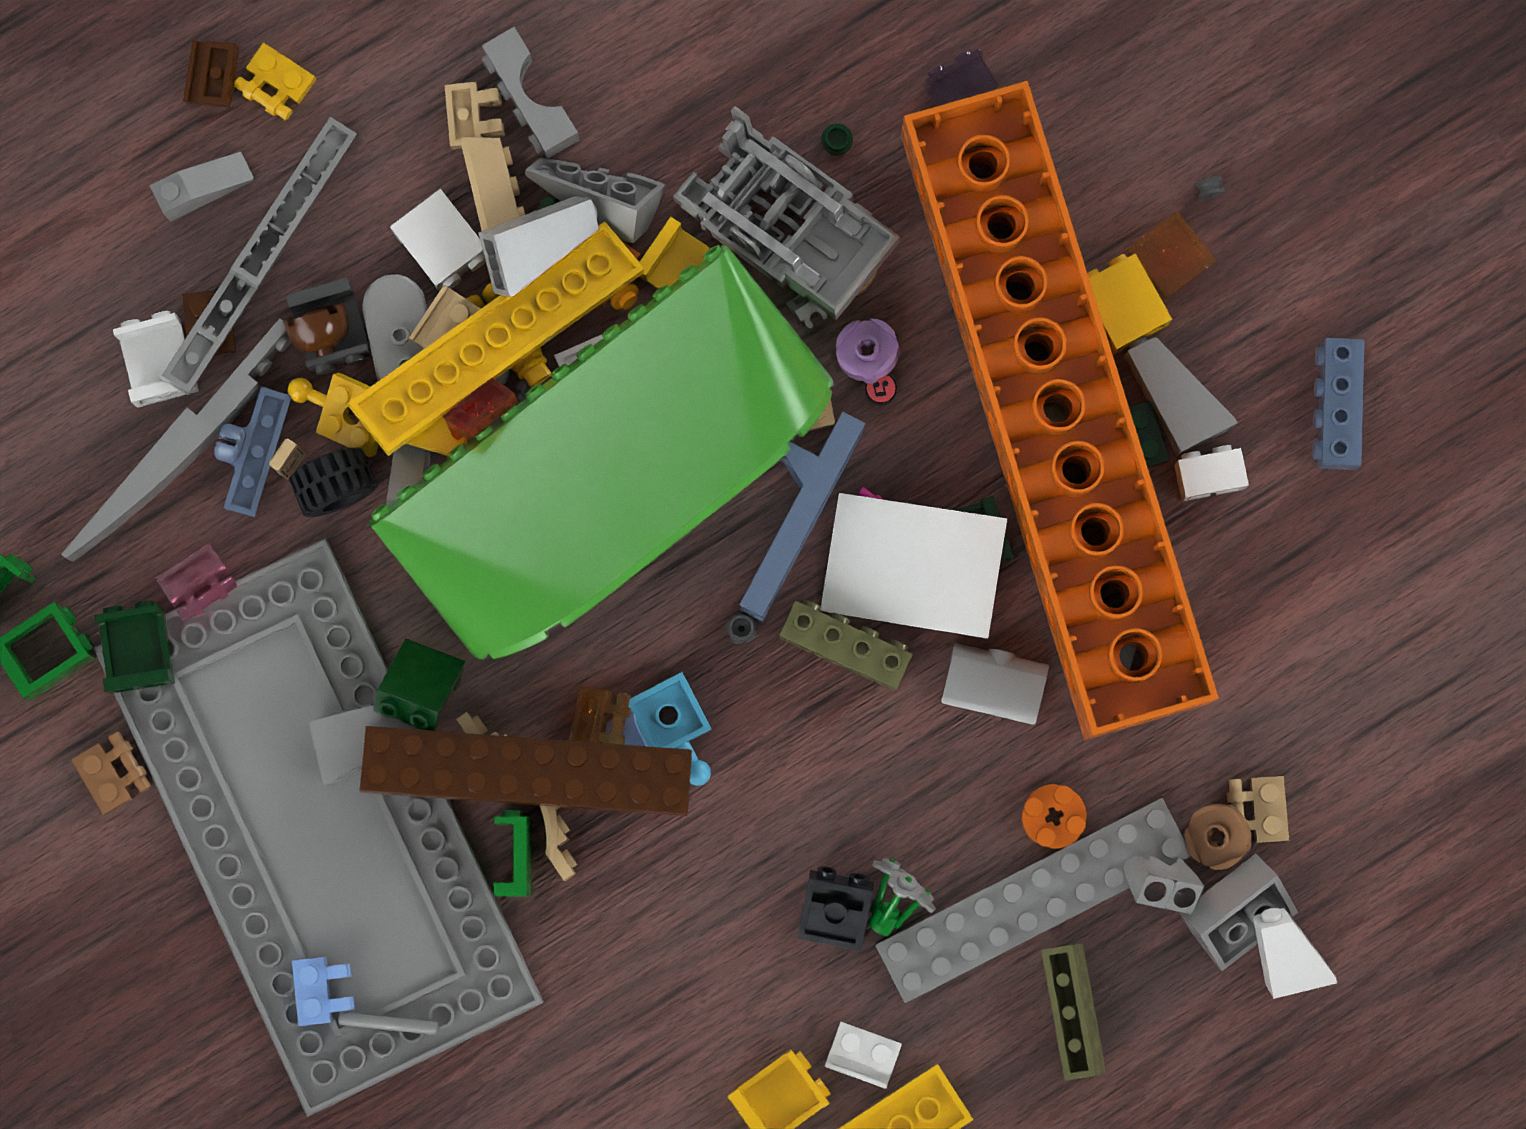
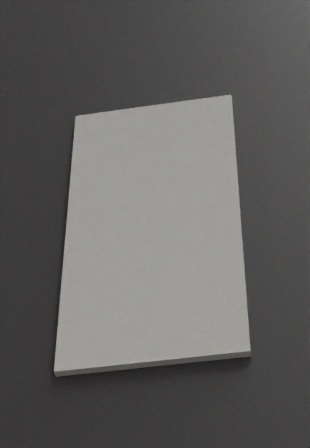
[93,538,544,1117]

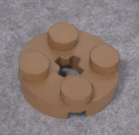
[1185,804,1251,870]

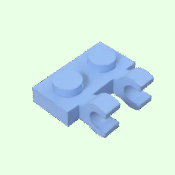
[292,957,355,1026]

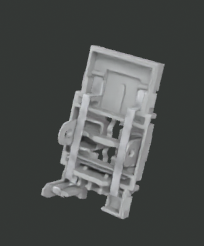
[673,106,900,320]

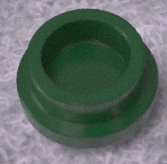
[821,124,853,155]

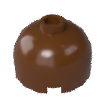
[283,302,349,357]

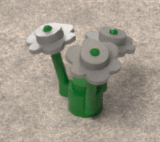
[868,858,936,936]

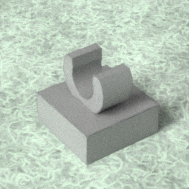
[786,295,827,329]

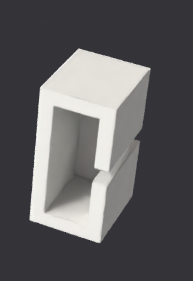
[1174,445,1249,502]

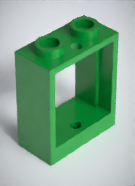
[0,602,95,701]

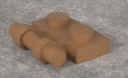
[71,731,151,815]

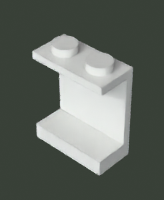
[390,189,486,291]
[113,311,199,408]

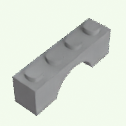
[481,27,580,158]

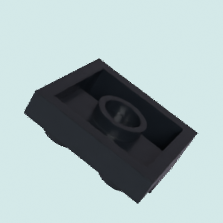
[797,866,874,951]

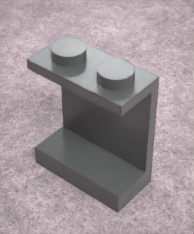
[286,277,372,375]

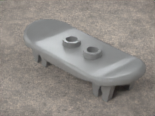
[362,274,428,381]

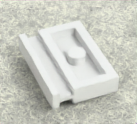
[825,1021,902,1089]

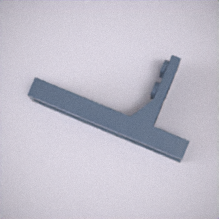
[739,411,865,623]

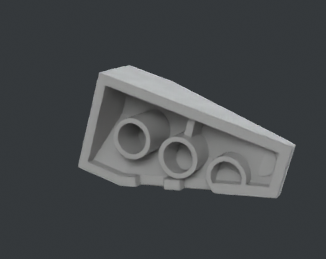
[525,157,666,243]

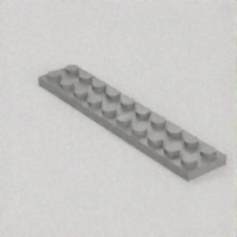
[875,798,1191,1003]

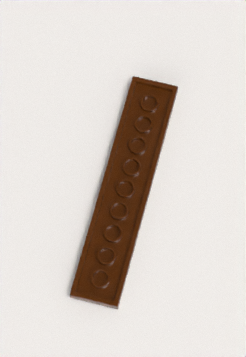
[360,726,692,816]

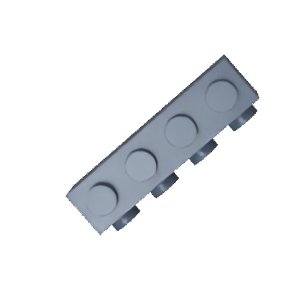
[1312,338,1365,470]

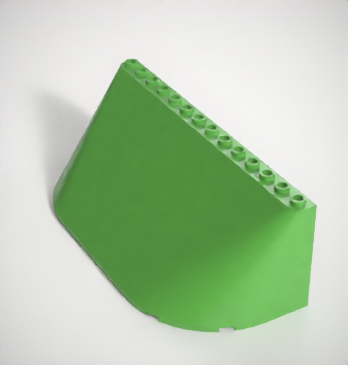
[368,245,833,659]

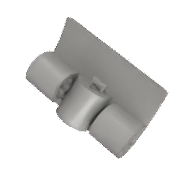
[941,643,1049,725]

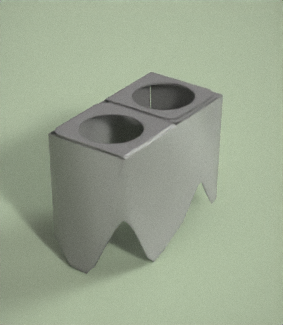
[1124,855,1204,914]

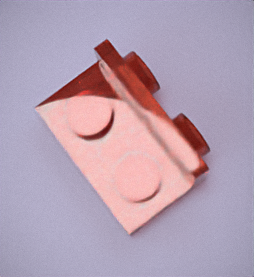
[443,378,518,440]

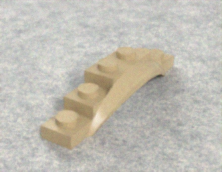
[456,712,577,881]

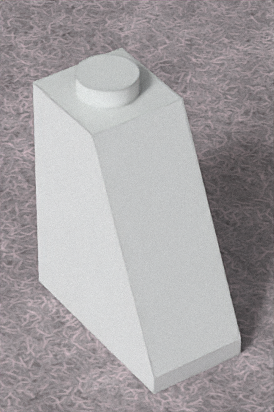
[1253,908,1337,999]

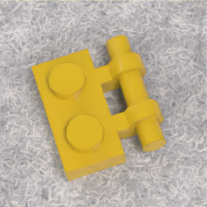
[233,42,317,120]

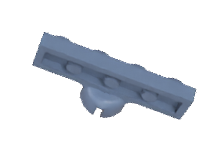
[214,386,291,518]

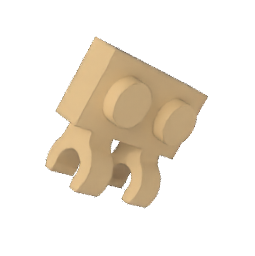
[445,82,505,149]

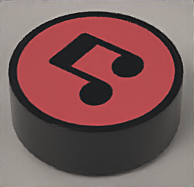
[865,374,897,406]

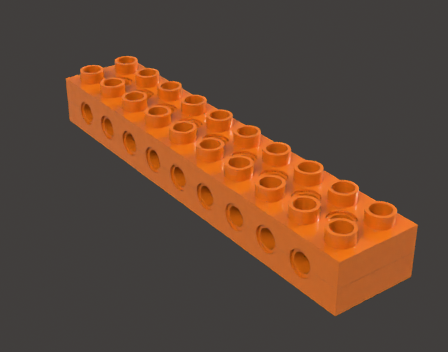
[901,81,1219,741]

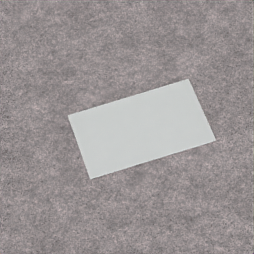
[820,493,1007,638]

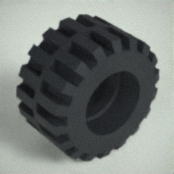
[288,448,378,517]

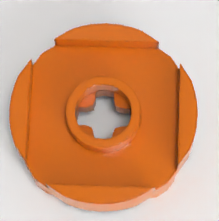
[1021,784,1087,849]

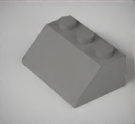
[1179,854,1298,971]

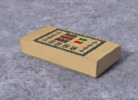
[269,438,306,480]

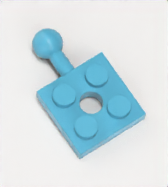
[625,672,712,786]

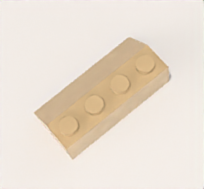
[460,137,525,231]

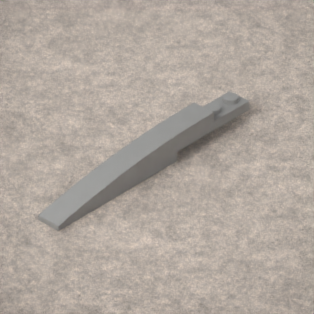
[160,117,357,395]
[61,318,291,562]

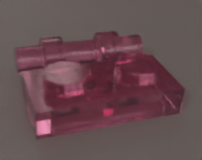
[156,544,238,622]

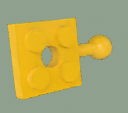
[288,373,379,457]

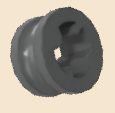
[1194,176,1226,201]

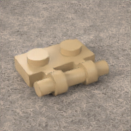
[1226,776,1289,843]

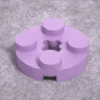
[836,318,900,384]

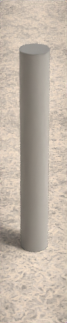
[339,1012,438,1035]

